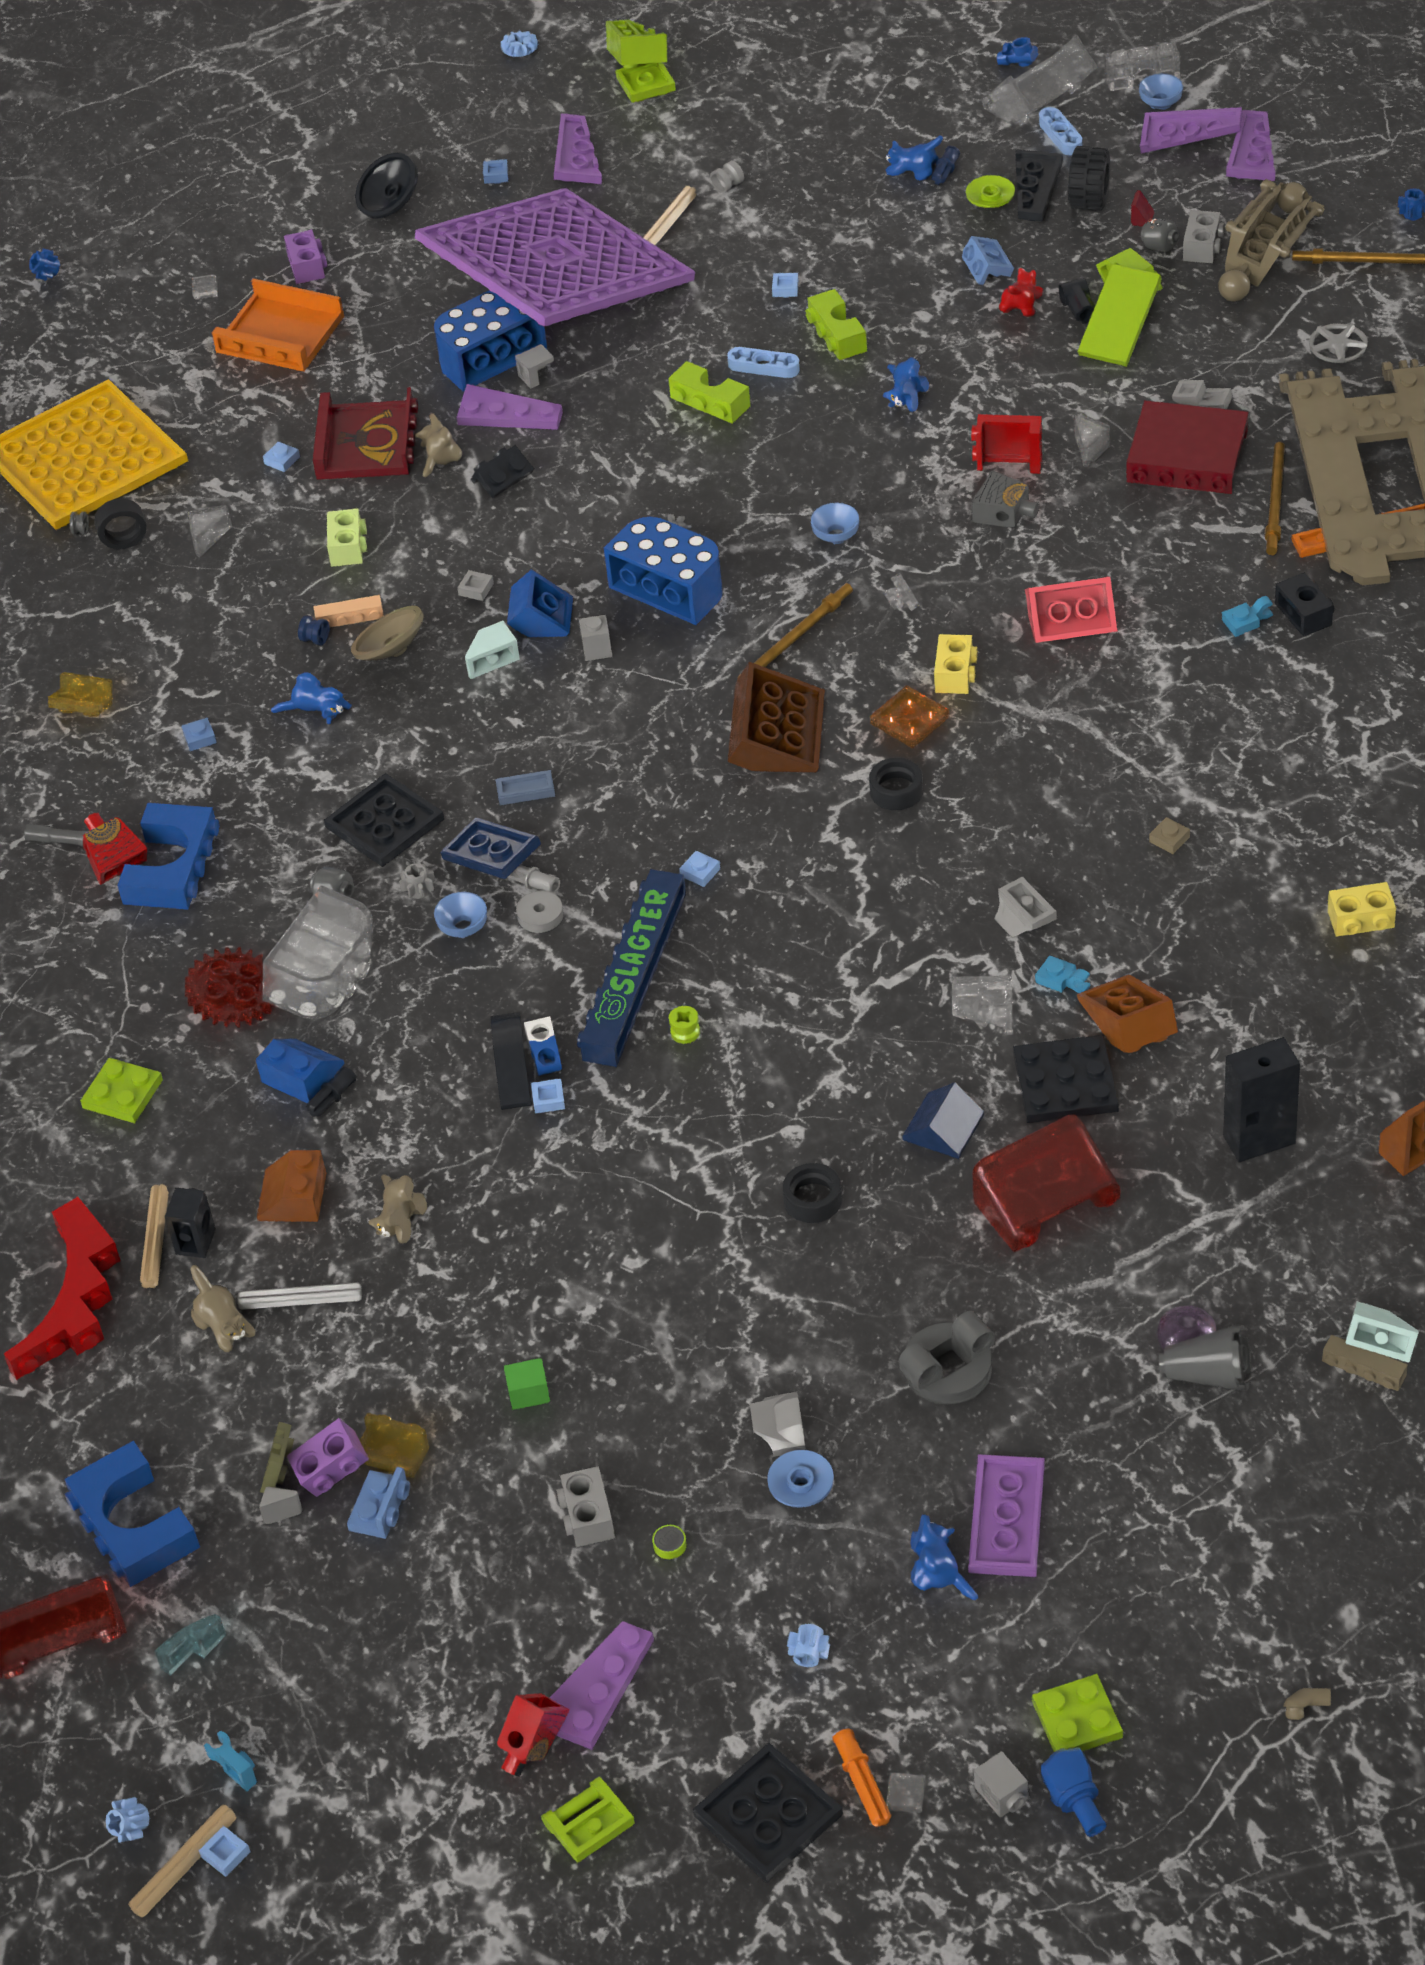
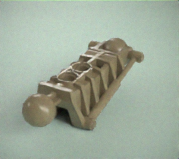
[1218,179,1325,302]

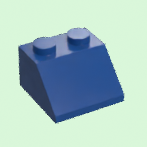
[507,569,573,637]
[256,1039,344,1103]

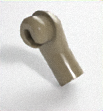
[1284,1688,1331,1720]

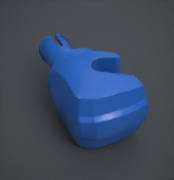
[1041,1747,1107,1837]

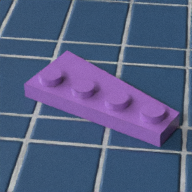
[1140,107,1243,154]
[1226,110,1275,181]
[554,114,602,184]
[457,384,563,430]
[550,1621,654,1750]

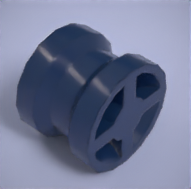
[298,615,330,646]

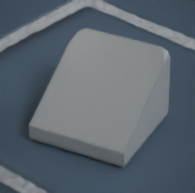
[259,1487,303,1524]

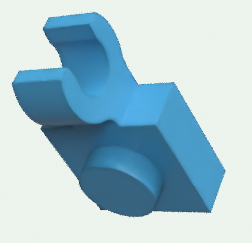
[1222,596,1273,637]
[1035,955,1090,993]
[204,1731,257,1792]

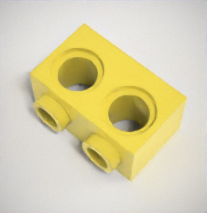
[934,634,978,694]
[1328,882,1396,937]

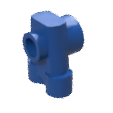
[997,37,1038,67]

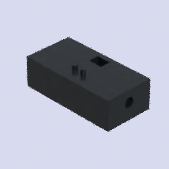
[1223,1037,1300,1162]

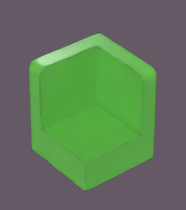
[504,1358,550,1410]

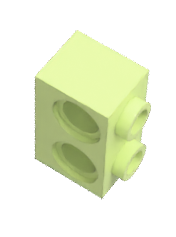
[327,509,367,567]

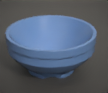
[1139,74,1183,110]
[811,503,859,544]
[434,892,487,938]

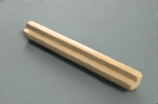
[643,185,696,245]
[140,1184,169,1289]
[129,1805,236,1917]

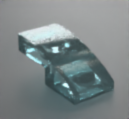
[155,1614,226,1676]

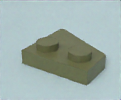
[260,1422,294,1493]

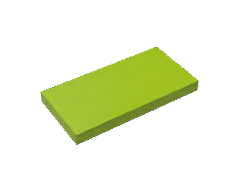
[1078,264,1161,367]

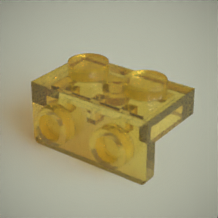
[48,672,112,717]
[360,1413,429,1478]

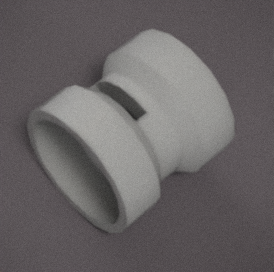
[710,161,744,193]

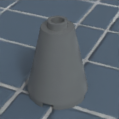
[1159,1324,1251,1391]

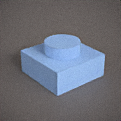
[772,273,799,297]
[263,441,300,472]
[679,851,720,887]
[531,1079,565,1113]
[199,1826,250,1877]

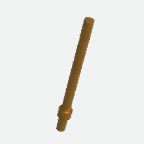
[1292,248,1425,264]
[1265,442,1285,555]
[737,583,853,678]

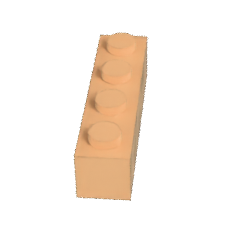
[314,595,384,628]

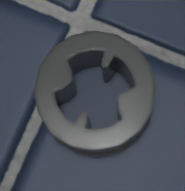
[70,511,89,535]

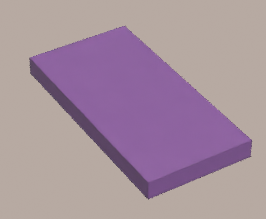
[968,1454,1045,1577]

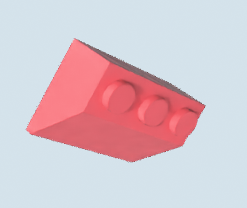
[1025,577,1117,643]

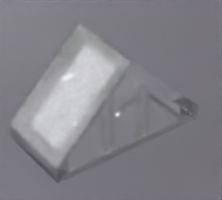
[1074,413,1110,467]
[187,505,232,557]

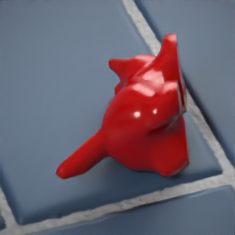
[999,268,1043,317]

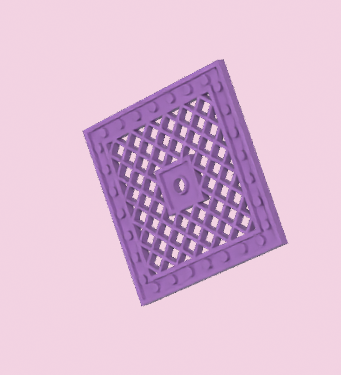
[415,188,695,326]

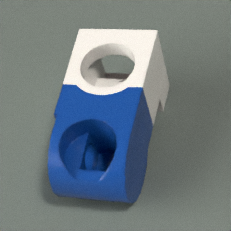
[524,1016,562,1076]

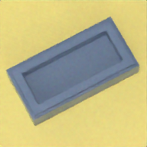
[495,770,555,805]

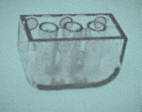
[262,885,373,1019]

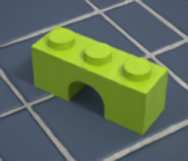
[805,289,867,360]
[668,361,751,424]

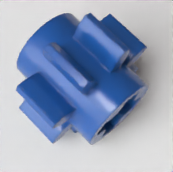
[1398,189,1425,220]
[29,248,60,281]

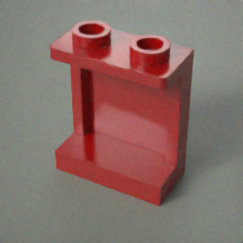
[971,414,1042,474]

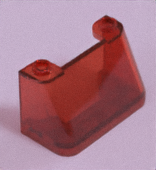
[972,1115,1120,1252]

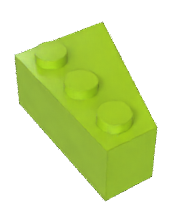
[606,19,667,68]

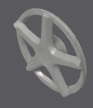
[1309,323,1368,363]

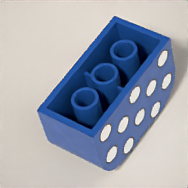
[434,290,548,392]
[604,517,723,625]

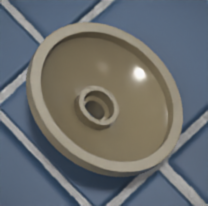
[351,606,424,661]

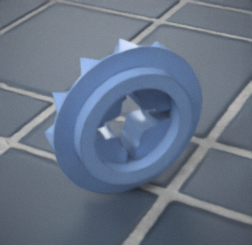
[501,30,538,57]

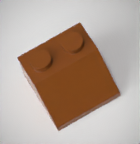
[257,1150,327,1222]

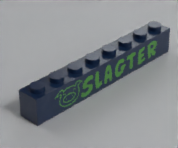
[577,869,686,1067]

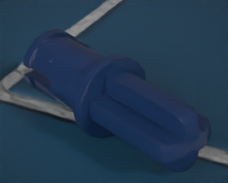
[931,146,960,185]

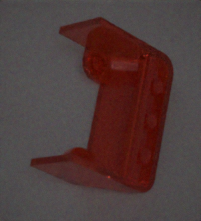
[0,1574,127,1679]

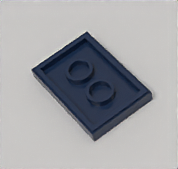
[440,817,541,879]

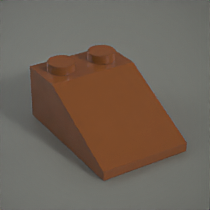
[1077,974,1178,1053]
[1379,1101,1425,1176]

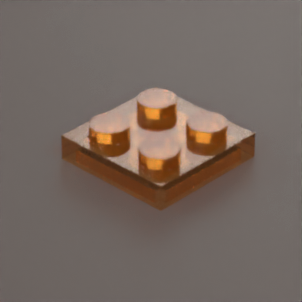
[870,685,949,748]

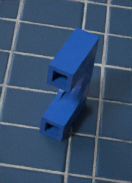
[117,803,219,909]
[64,1441,200,1587]

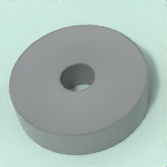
[516,891,564,933]

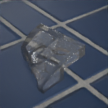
[952,976,1013,1035]

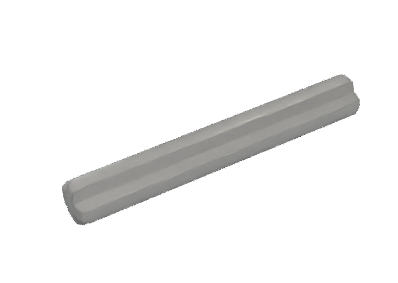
[237,1282,362,1310]

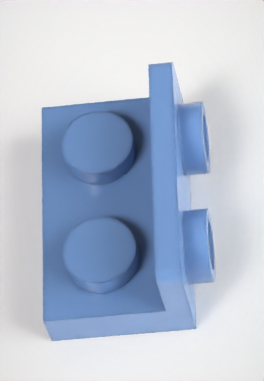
[962,236,1014,285]
[347,1467,410,1539]

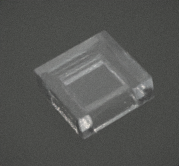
[192,274,218,300]
[886,1772,926,1813]

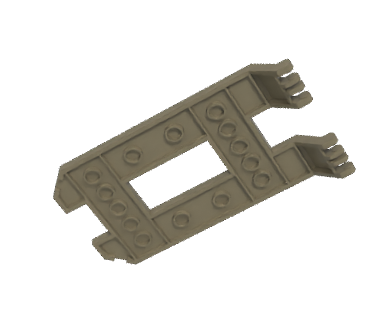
[1278,359,1425,585]

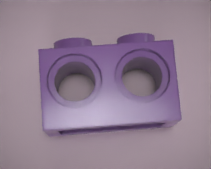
[284,230,327,284]
[287,1418,369,1497]

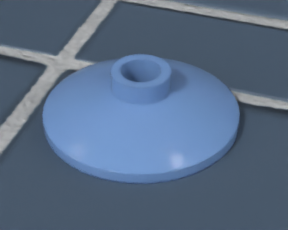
[767,1450,834,1507]

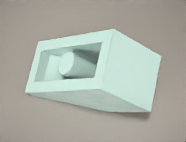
[465,621,520,679]
[1345,1301,1418,1362]

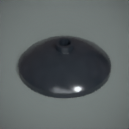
[355,153,418,219]

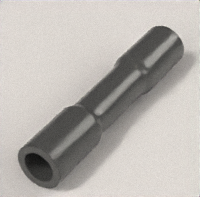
[24,824,88,847]

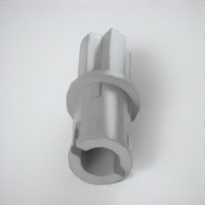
[507,864,560,894]

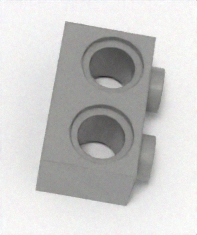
[1183,210,1225,263]
[556,1466,615,1547]

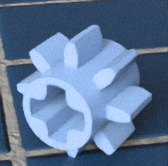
[787,1624,830,1667]
[106,1797,149,1843]

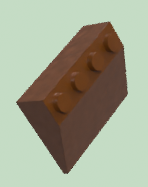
[728,662,825,773]

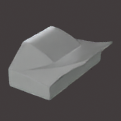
[994,876,1057,938]
[750,1392,805,1457]

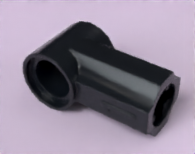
[1058,278,1095,324]

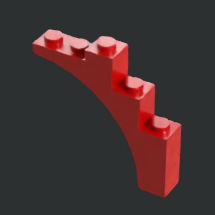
[4,1197,121,1380]

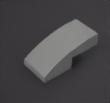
[1172,380,1233,409]

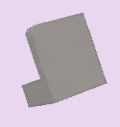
[515,344,554,389]

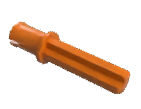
[832,1728,891,1827]

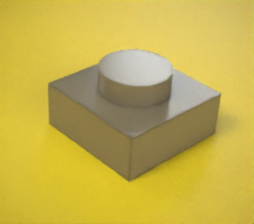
[1149,817,1190,854]

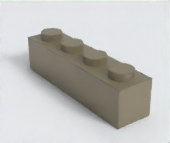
[1322,1335,1408,1391]

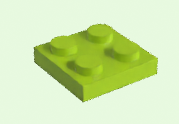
[616,63,676,103]
[80,1057,163,1123]
[1032,1674,1123,1752]

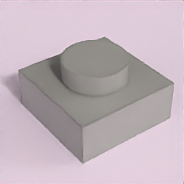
[457,570,494,601]

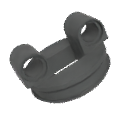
[899,1311,995,1404]

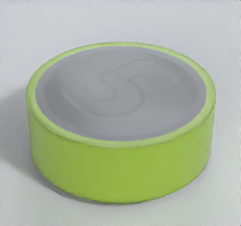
[652,1525,687,1559]

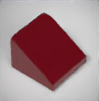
[1131,190,1154,227]

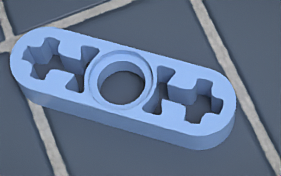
[1039,107,1082,156]
[727,347,800,378]

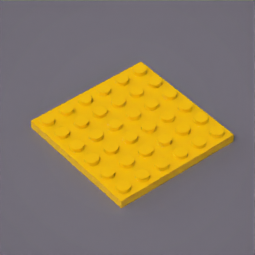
[0,379,188,530]

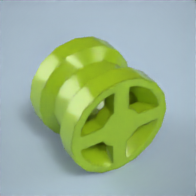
[669,1006,700,1044]

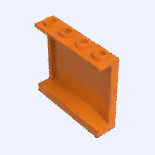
[212,279,344,372]

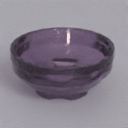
[1157,1305,1217,1349]

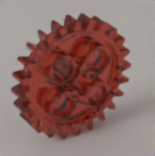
[185,947,280,1028]

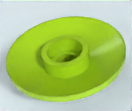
[966,175,1015,208]

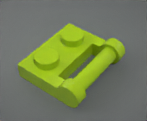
[541,1777,635,1863]

